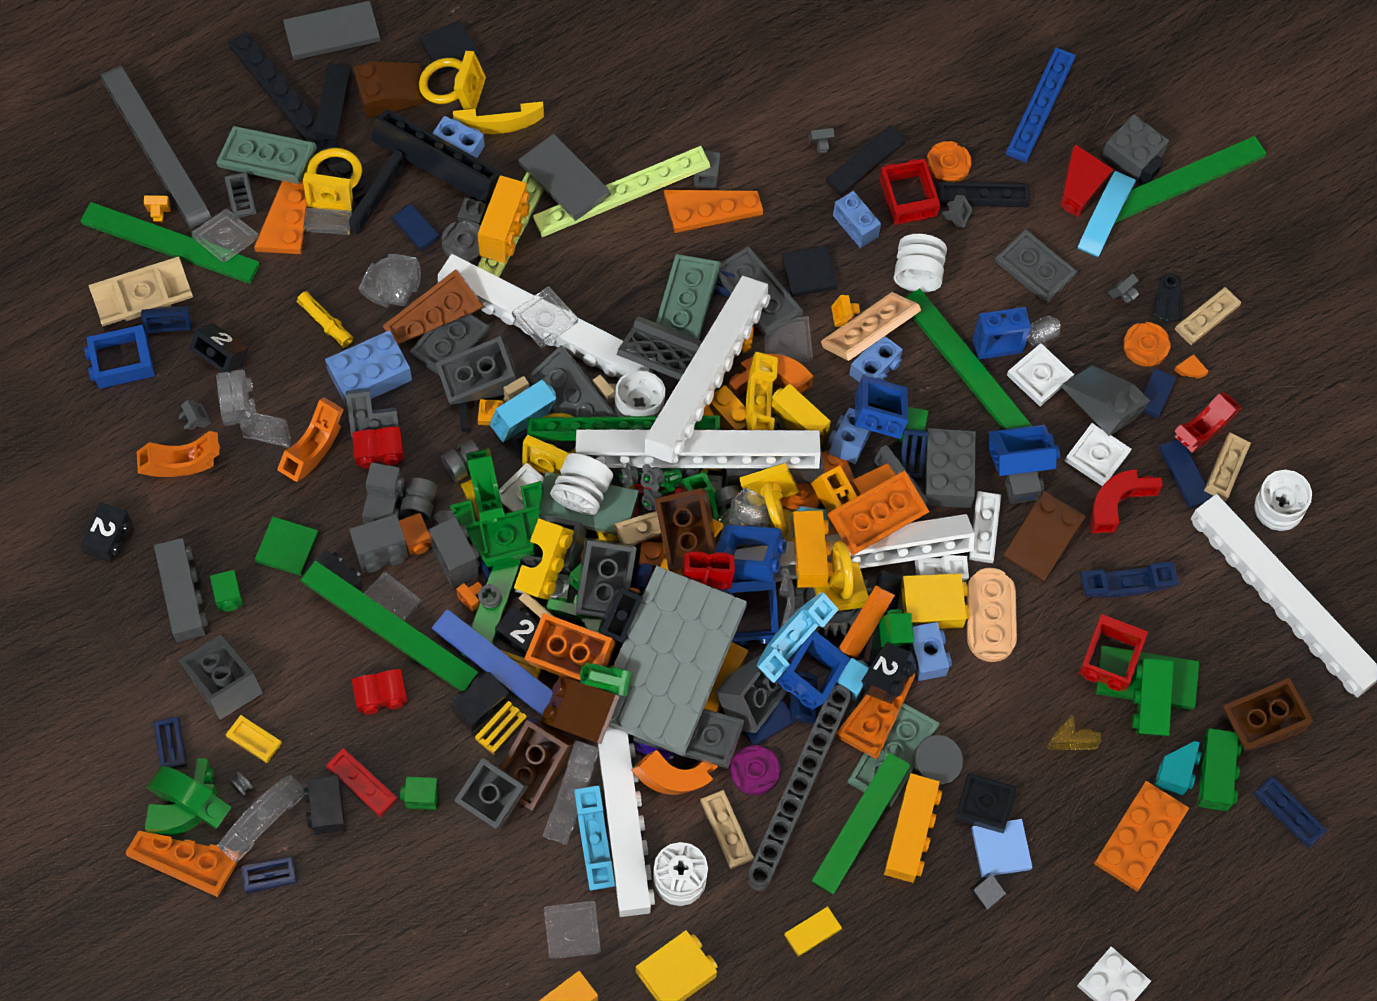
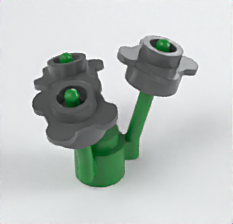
[619,462,682,512]

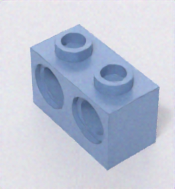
[432,116,485,158]
[833,191,881,249]
[849,336,903,383]
[828,407,871,464]

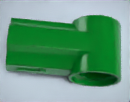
[579,662,632,696]

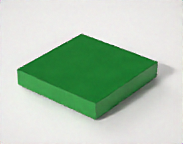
[255,516,319,576]

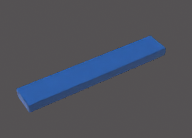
[1006,47,1076,163]
[432,609,553,716]

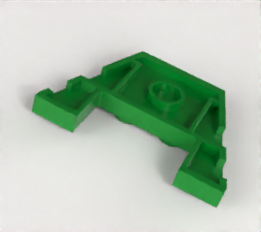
[450,481,544,567]

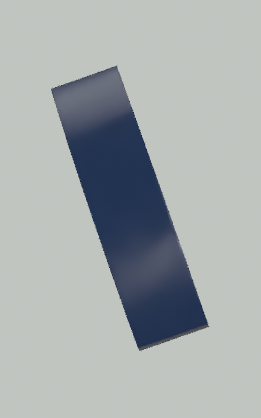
[1080,561,1179,598]

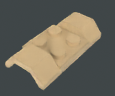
[89,256,193,327]

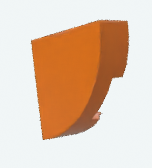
[1175,354,1209,378]

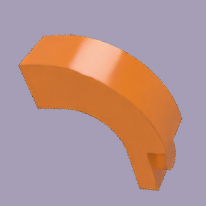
[728,354,813,397]
[277,397,344,482]
[137,431,220,477]
[631,750,718,795]

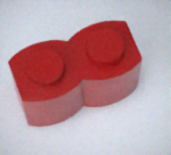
[352,427,404,468]
[681,551,735,590]
[352,669,408,715]

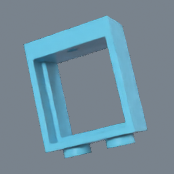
[490,379,556,443]

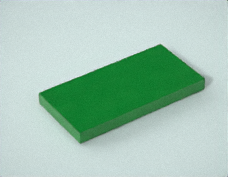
[1095,646,1199,710]

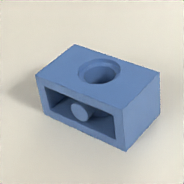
[909,622,952,681]

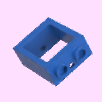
[972,307,1031,360]
[84,325,155,389]
[855,375,908,439]
[989,425,1060,476]
[716,525,787,582]
[725,579,779,645]
[776,630,850,710]

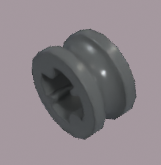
[478,584,502,609]
[228,771,253,796]

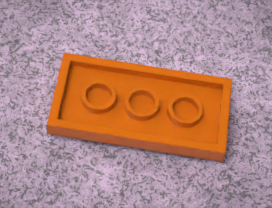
[827,470,930,556]
[1094,781,1189,892]

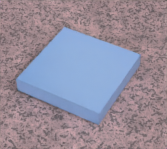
[971,819,1032,877]

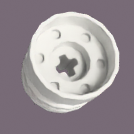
[894,234,947,292]
[614,370,665,417]
[550,453,613,515]
[1254,470,1312,531]
[653,842,708,906]

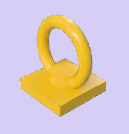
[419,51,486,110]
[303,148,362,214]
[522,413,576,476]
[740,463,799,538]
[814,540,869,611]

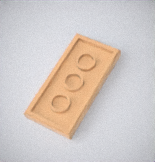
[821,292,921,361]

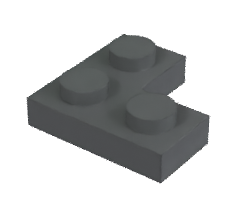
[346,388,399,438]

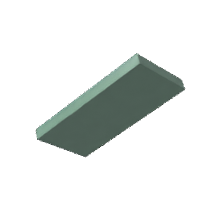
[216,126,317,184]
[656,254,721,340]
[540,472,639,535]
[847,703,940,807]

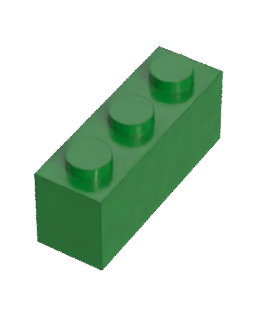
[1132,659,1174,737]
[1197,728,1242,811]

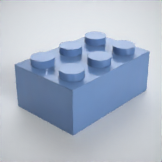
[325,330,412,409]

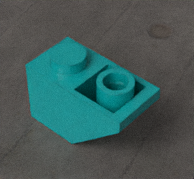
[1154,741,1201,795]

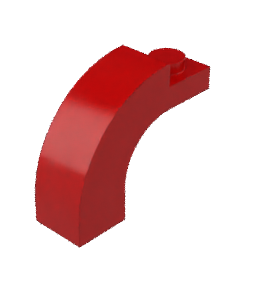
[1174,392,1242,453]
[1090,470,1162,533]

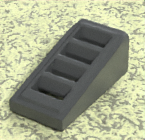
[224,172,257,219]

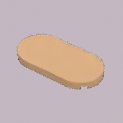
[966,568,1017,662]

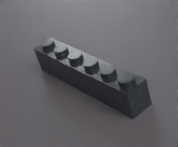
[371,109,502,203]

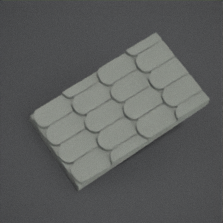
[603,566,747,757]

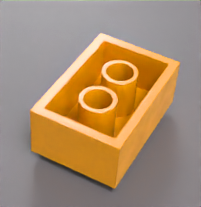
[478,175,530,264]

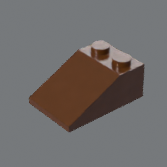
[353,61,430,118]
[654,488,716,571]
[1003,491,1086,582]
[541,676,620,744]
[1222,677,1313,751]
[500,718,577,811]

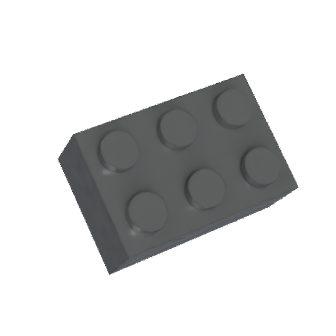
[923,428,976,508]

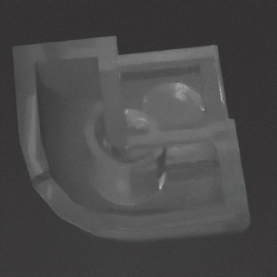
[358,254,421,308]
[717,487,773,548]

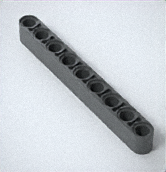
[100,65,211,229]
[748,685,850,891]

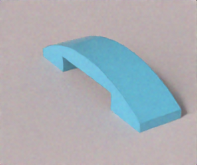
[1077,171,1136,257]
[756,592,839,683]
[574,786,615,891]

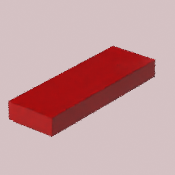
[325,748,398,817]

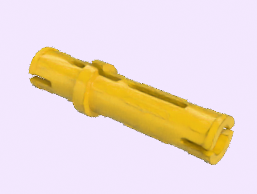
[297,291,354,348]

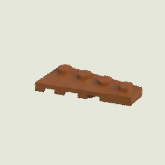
[383,269,485,345]

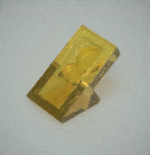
[1047,714,1101,750]

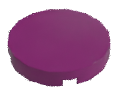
[730,745,781,796]

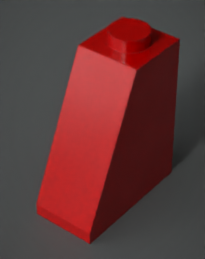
[1060,145,1113,218]

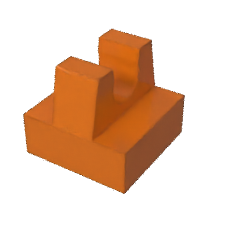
[456,582,483,615]

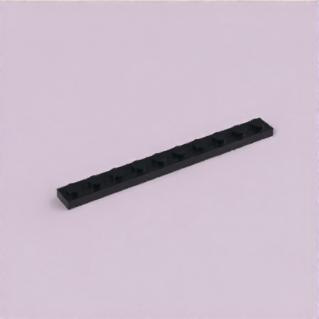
[228,32,372,204]

